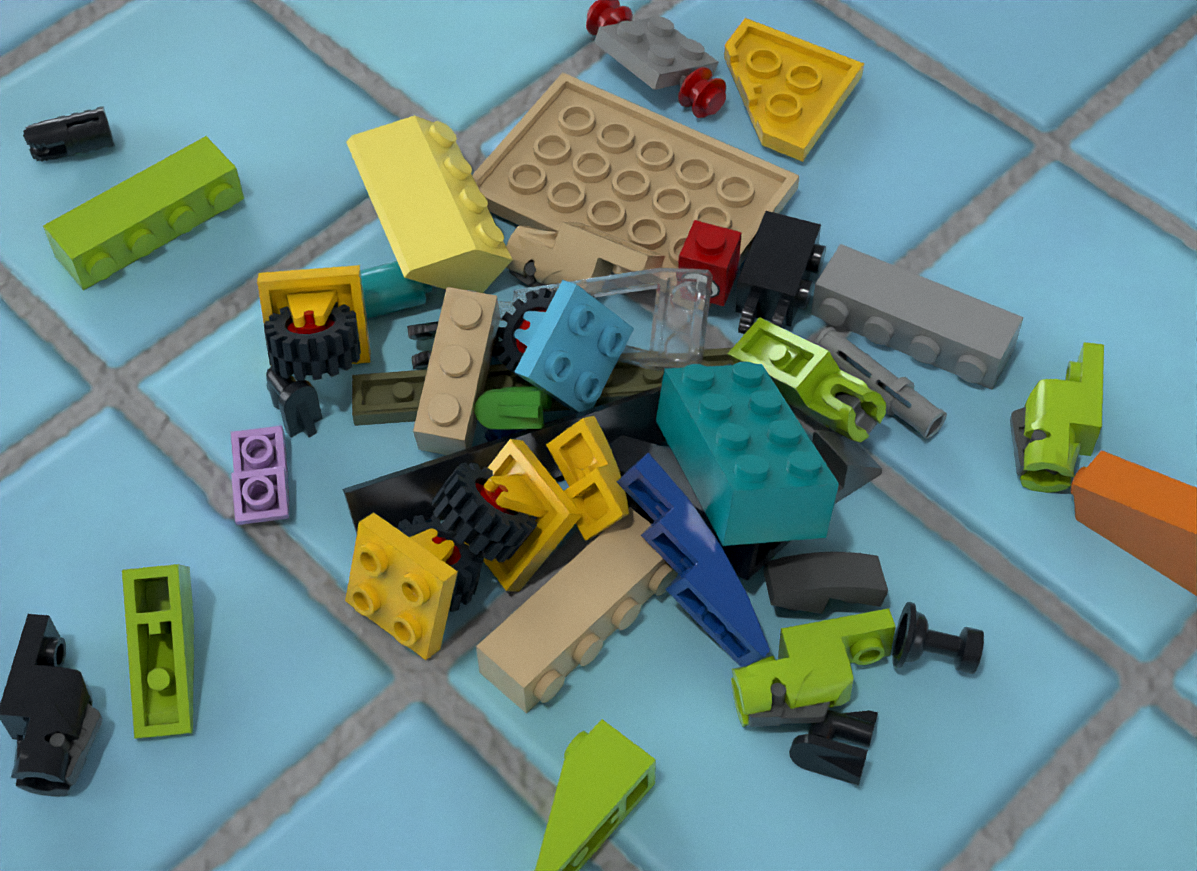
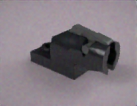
[0,614,103,797]

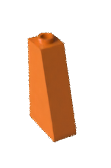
[1071,450,1197,596]

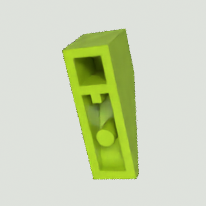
[122,564,194,739]
[535,719,656,871]

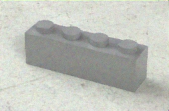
[811,244,1023,390]

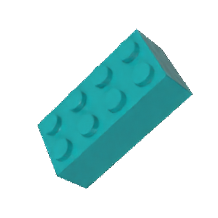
[656,362,839,546]

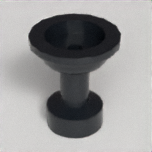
[892,602,984,674]

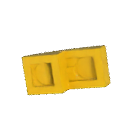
[546,416,629,541]

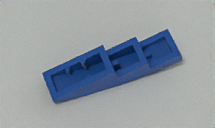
[617,452,770,667]

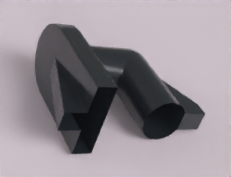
[266,367,323,438]
[789,710,878,786]

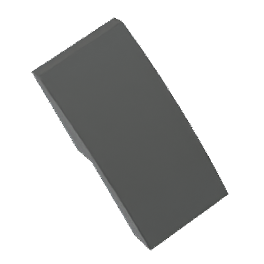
[763,552,888,614]

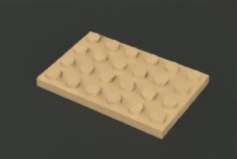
[472,72,799,313]

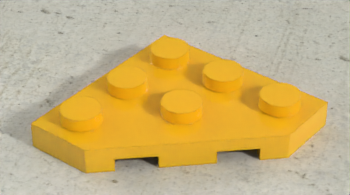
[724,18,864,162]

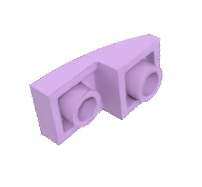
[231,425,289,525]

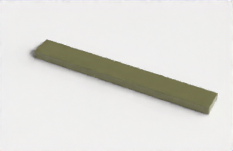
[352,347,734,426]

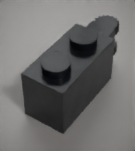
[735,210,826,334]

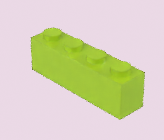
[43,136,244,291]

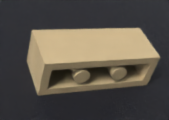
[413,287,500,455]

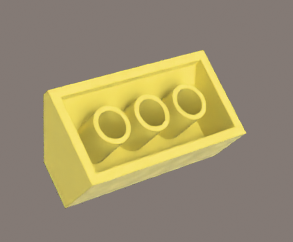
[346,115,512,293]

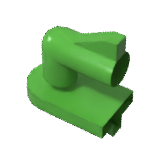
[474,386,553,429]

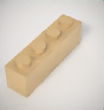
[476,508,678,714]

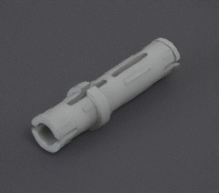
[814,327,947,439]

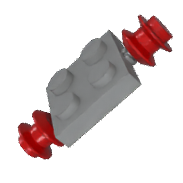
[586,0,726,118]

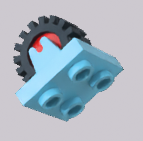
[495,280,634,413]

